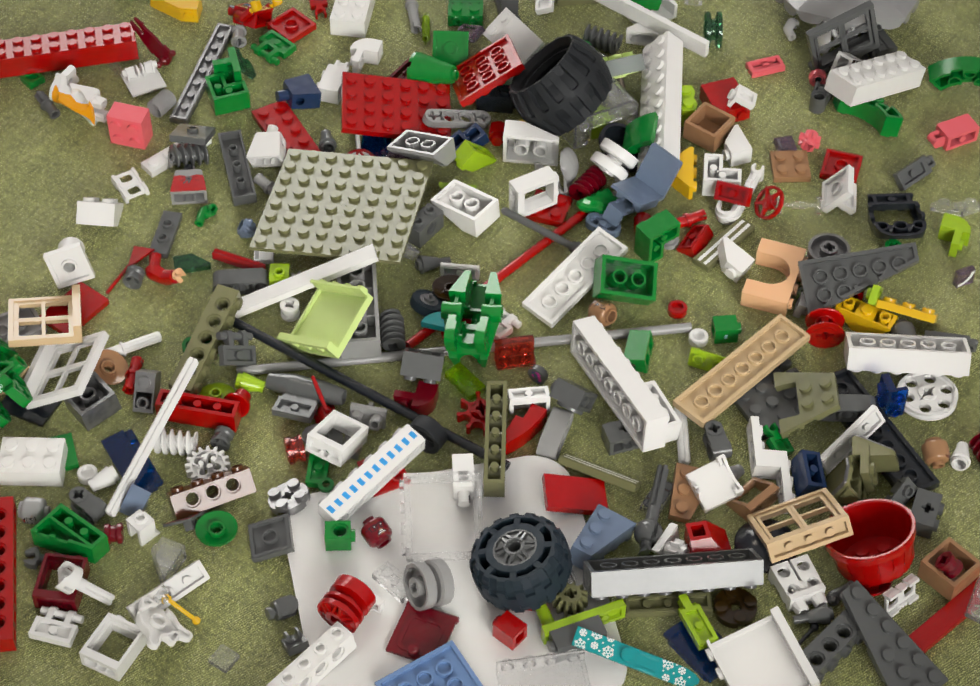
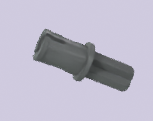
[34,90,60,119]

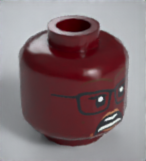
[361,516,392,549]

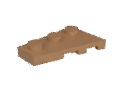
[668,462,699,523]

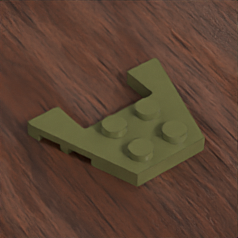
[773,372,841,439]

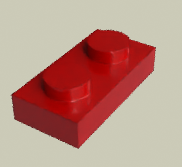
[713,180,753,207]

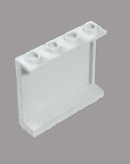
[705,606,820,686]

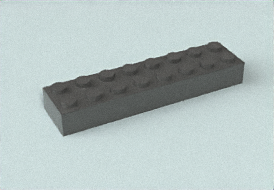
[218,129,257,206]

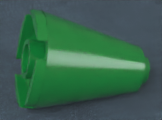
[407,51,459,85]

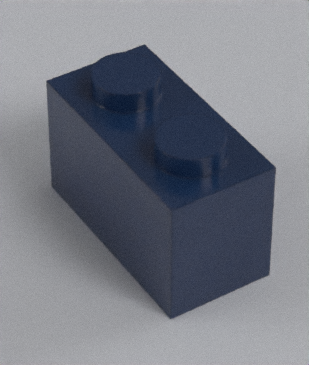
[791,449,827,498]

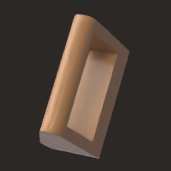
[725,477,779,522]

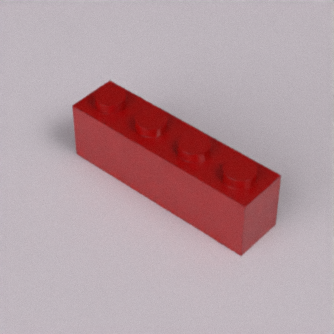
[155,389,242,433]

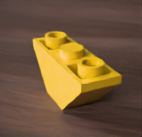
[671,147,697,200]
[835,297,898,334]

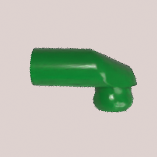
[194,203,218,227]

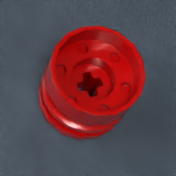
[317,574,376,633]

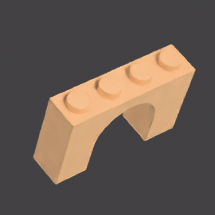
[740,238,808,317]

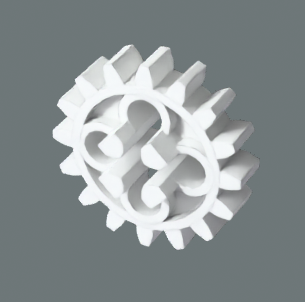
[185,446,231,488]

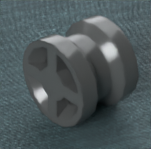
[122,265,145,289]
[210,425,235,451]

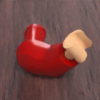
[145,252,186,286]

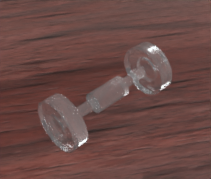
[776,196,822,215]

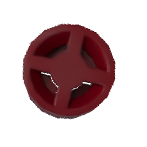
[104,523,124,545]
[935,551,963,579]

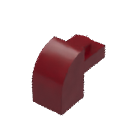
[393,381,439,416]

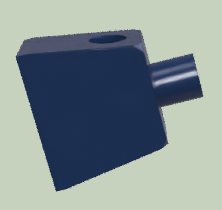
[275,74,322,109]

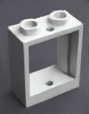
[509,165,559,217]
[305,410,369,467]
[79,612,147,681]

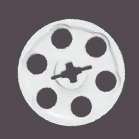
[896,373,958,421]

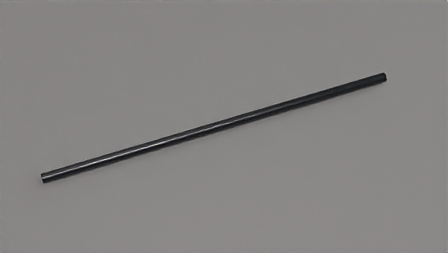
[232,317,510,471]

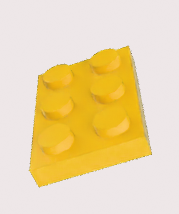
[876,296,938,323]

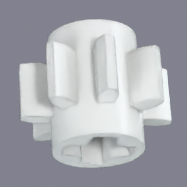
[663,538,690,555]

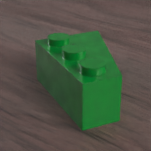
[30,503,110,564]

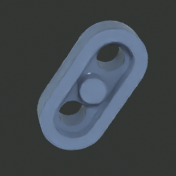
[585,212,621,238]

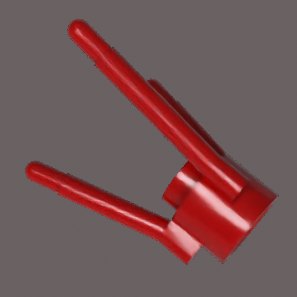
[311,375,335,424]

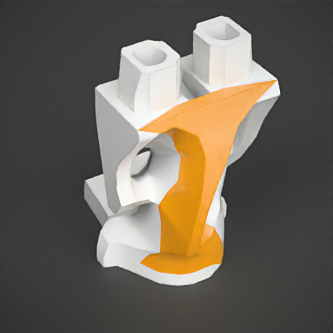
[49,65,109,126]

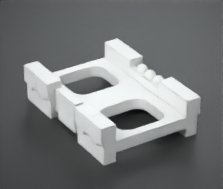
[111,167,150,204]
[883,573,920,617]

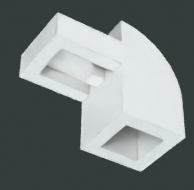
[350,38,383,74]

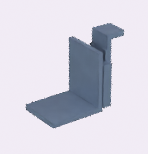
[602,142,683,227]

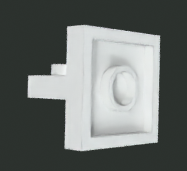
[821,164,857,215]

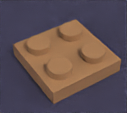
[769,150,811,183]

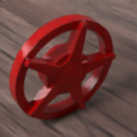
[754,185,784,220]

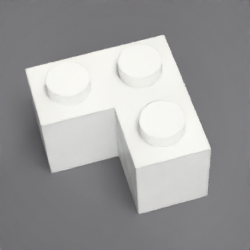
[702,153,742,196]

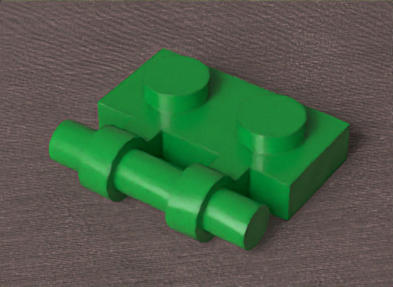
[250,29,297,66]

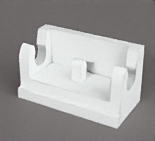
[507,386,550,414]

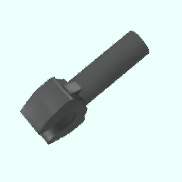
[23,547,65,570]

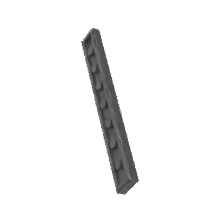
[170,23,233,124]

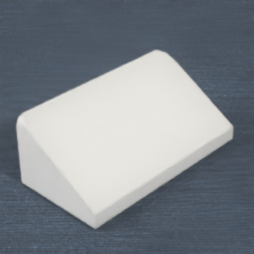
[440,262,480,281]

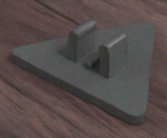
[163,510,208,532]

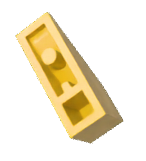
[150,0,203,23]

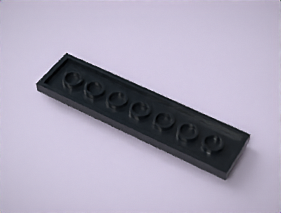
[834,368,940,499]

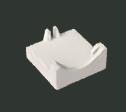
[685,454,744,513]

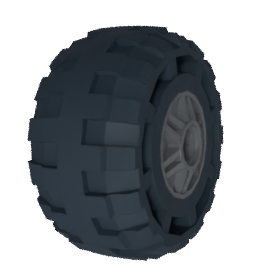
[469,513,573,613]

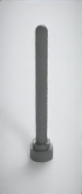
[501,207,581,253]

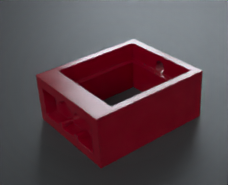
[32,553,90,613]

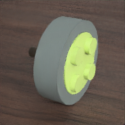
[603,51,646,97]

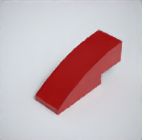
[506,403,547,455]

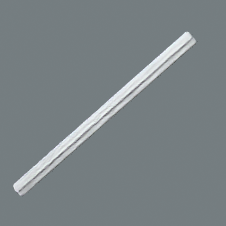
[105,357,199,517]

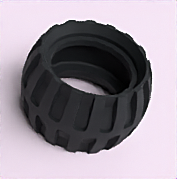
[509,34,613,137]

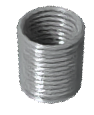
[147,89,177,118]

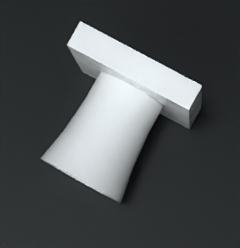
[43,237,95,289]

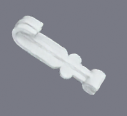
[715,163,764,225]

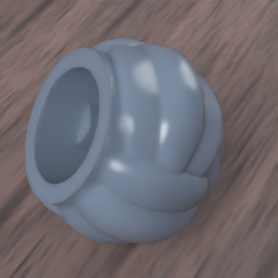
[237,218,257,238]

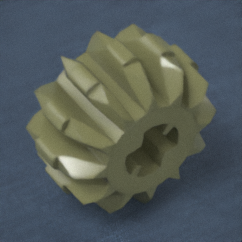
[552,580,588,618]

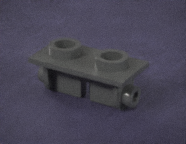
[884,477,918,506]

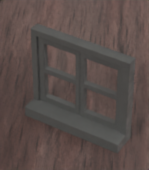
[806,0,880,74]

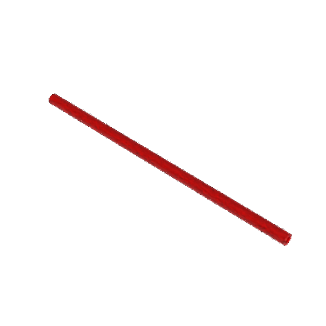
[405,211,588,348]

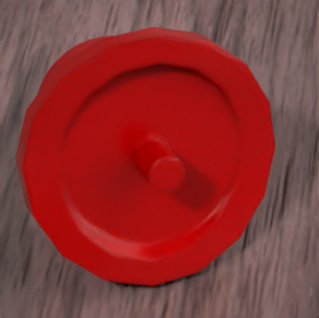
[224,388,251,417]

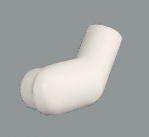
[783,18,799,41]

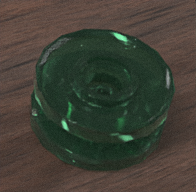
[703,11,723,48]

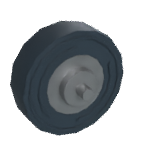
[410,289,444,317]

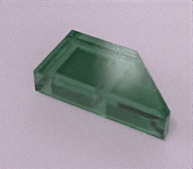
[235,47,257,79]
[173,253,211,273]

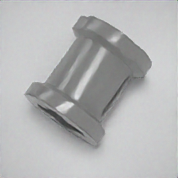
[231,25,247,48]

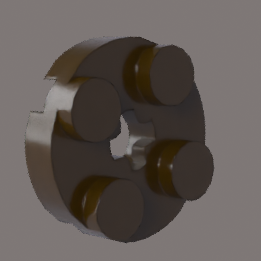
[713,587,757,629]

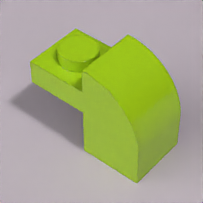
[937,213,971,258]

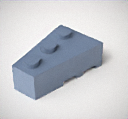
[570,504,637,570]

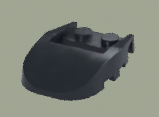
[867,193,927,239]

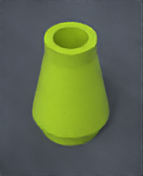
[235,372,266,393]

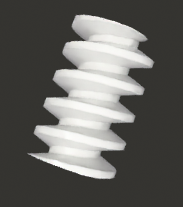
[153,428,198,457]

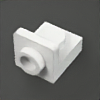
[727,84,758,110]

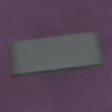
[212,268,269,295]
[821,394,876,422]

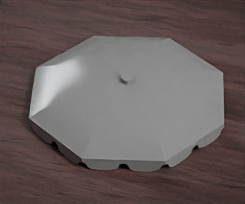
[775,0,920,33]

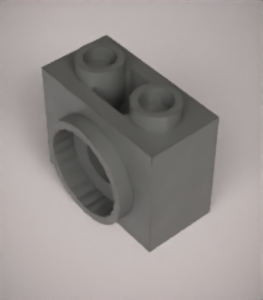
[549,377,598,415]

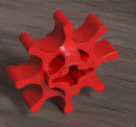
[456,391,486,437]

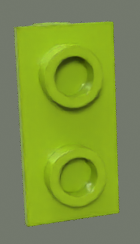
[687,347,726,372]

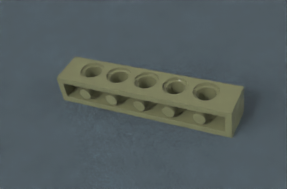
[168,284,243,394]
[483,381,507,497]

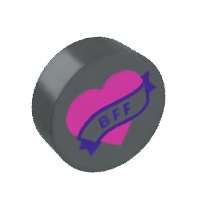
[528,364,548,384]

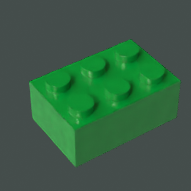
[592,254,658,306]

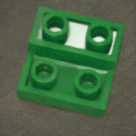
[622,112,659,154]

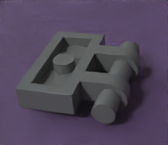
[216,330,257,366]

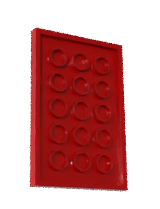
[341,72,451,139]

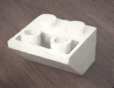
[76,197,124,227]

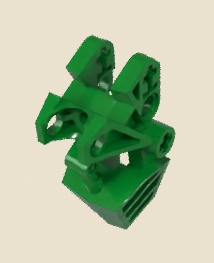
[441,270,503,367]
[0,338,33,428]

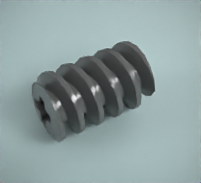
[583,23,623,55]
[168,143,209,168]
[379,308,406,352]

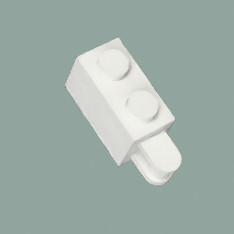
[316,60,350,105]

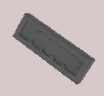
[149,211,183,259]

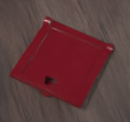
[385,601,459,661]

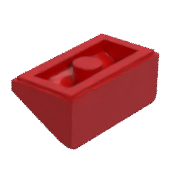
[676,224,714,258]

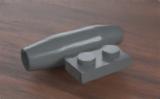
[266,373,347,424]

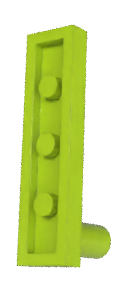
[535,599,626,645]

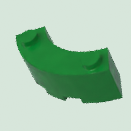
[928,56,980,91]
[833,96,904,137]

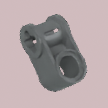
[809,81,833,114]
[702,420,732,461]
[69,486,107,525]

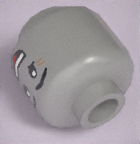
[18,496,51,525]

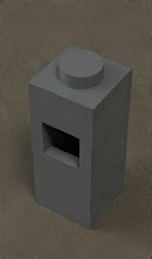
[547,615,607,661]

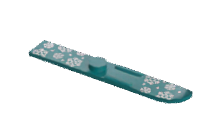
[571,626,700,686]

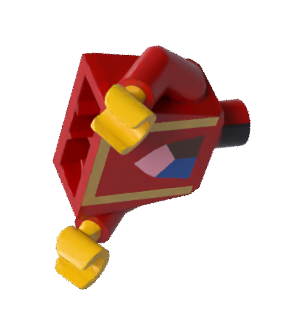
[228,0,282,29]

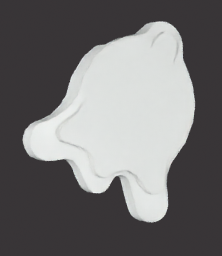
[135,597,193,650]

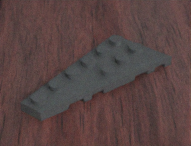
[798,242,919,314]
[839,580,949,686]

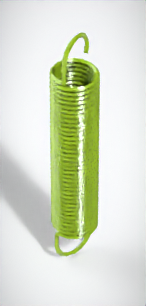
[422,13,430,45]

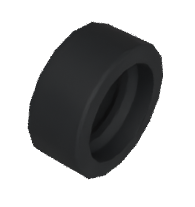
[410,415,447,454]

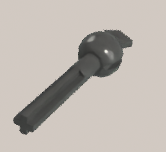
[634,464,669,557]

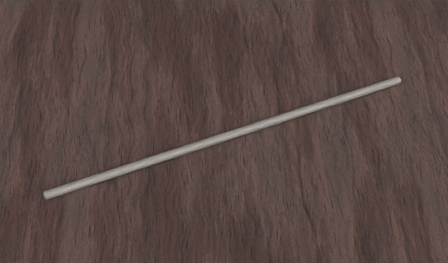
[236,322,692,375]

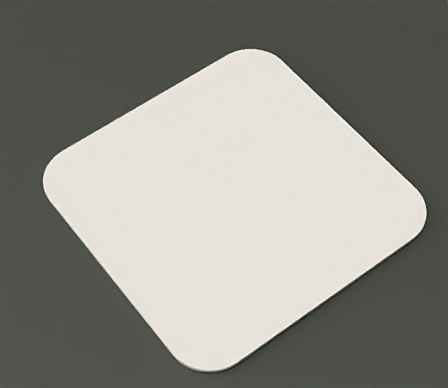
[287,455,627,686]

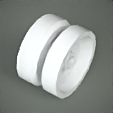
[590,137,638,181]

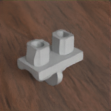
[349,402,387,431]

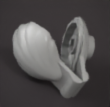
[534,147,579,196]

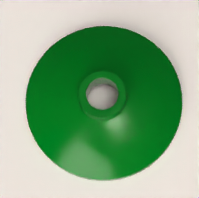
[195,510,238,547]

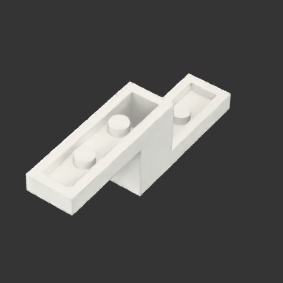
[746,416,795,514]

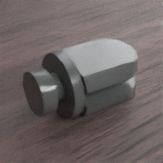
[265,595,298,621]

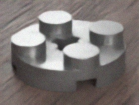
[268,478,311,516]

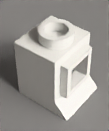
[126,509,160,546]

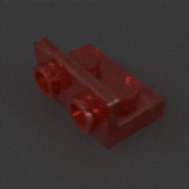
[493,335,536,370]

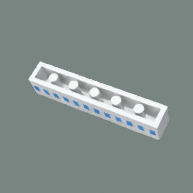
[318,424,426,521]

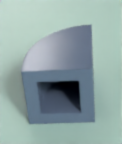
[119,483,151,517]

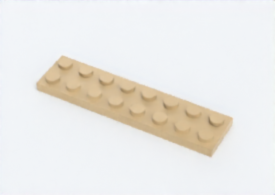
[672,314,811,428]

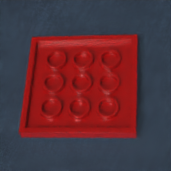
[452,34,525,108]

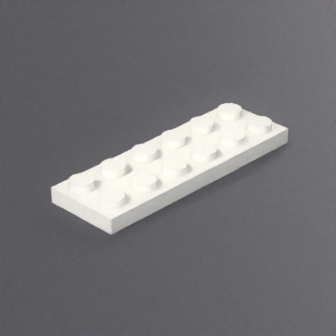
[522,226,628,328]

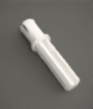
[106,331,162,357]

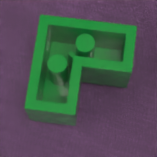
[205,72,251,116]
[634,209,681,262]

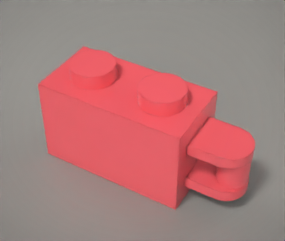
[927,113,980,151]

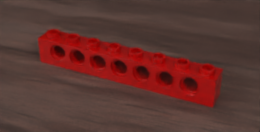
[0,496,17,652]

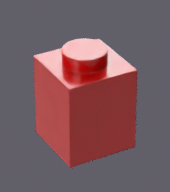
[492,610,527,651]

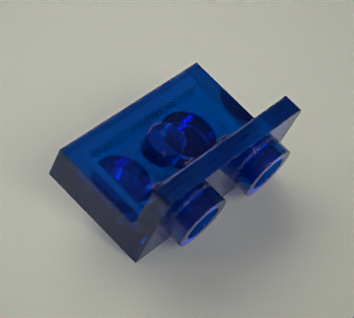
[875,373,909,417]

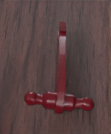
[130,17,176,68]

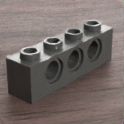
[803,609,863,683]

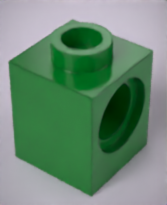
[324,521,356,551]

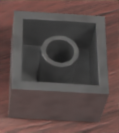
[64,371,122,431]

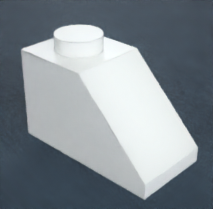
[722,124,753,167]
[717,236,755,283]

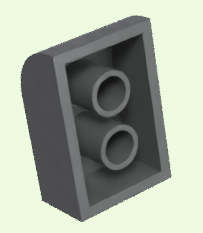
[400,347,445,384]

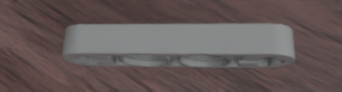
[422,109,491,129]

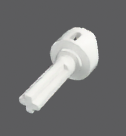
[55,561,115,606]

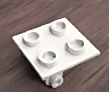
[120,60,167,98]

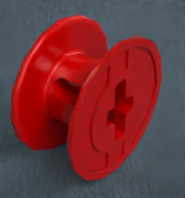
[805,308,845,349]

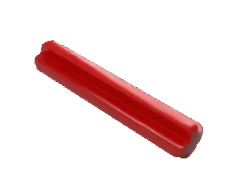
[212,248,266,269]

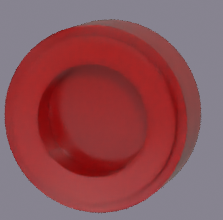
[667,300,687,319]

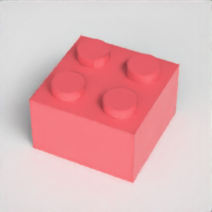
[106,101,153,150]

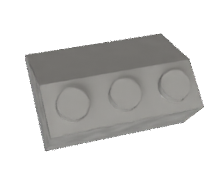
[387,129,456,166]

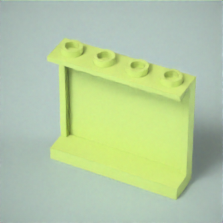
[276,279,373,359]

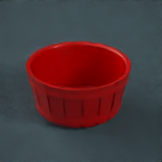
[825,498,916,586]

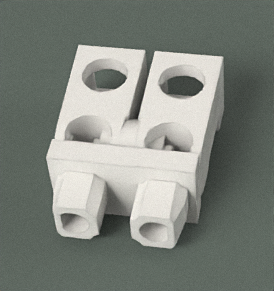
[768,554,827,615]

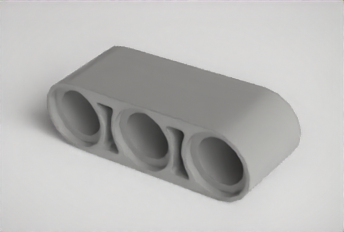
[536,407,574,460]

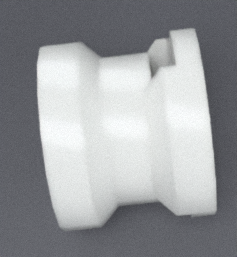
[280,297,300,322]

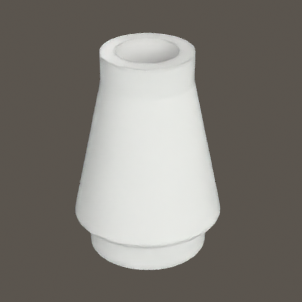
[950,441,971,471]
[87,465,120,492]

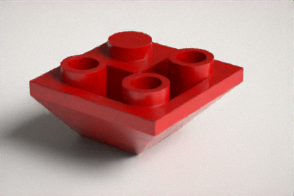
[684,520,731,553]

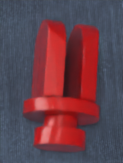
[489,121,505,146]

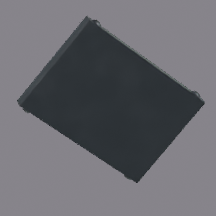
[1,393,62,428]

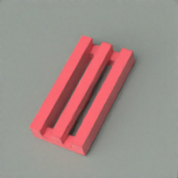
[745,55,786,78]

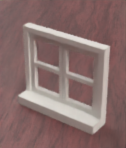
[24,330,109,410]

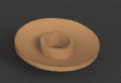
[93,349,129,385]

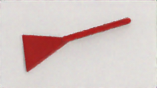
[106,246,155,294]

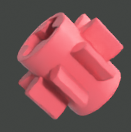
[798,129,822,152]

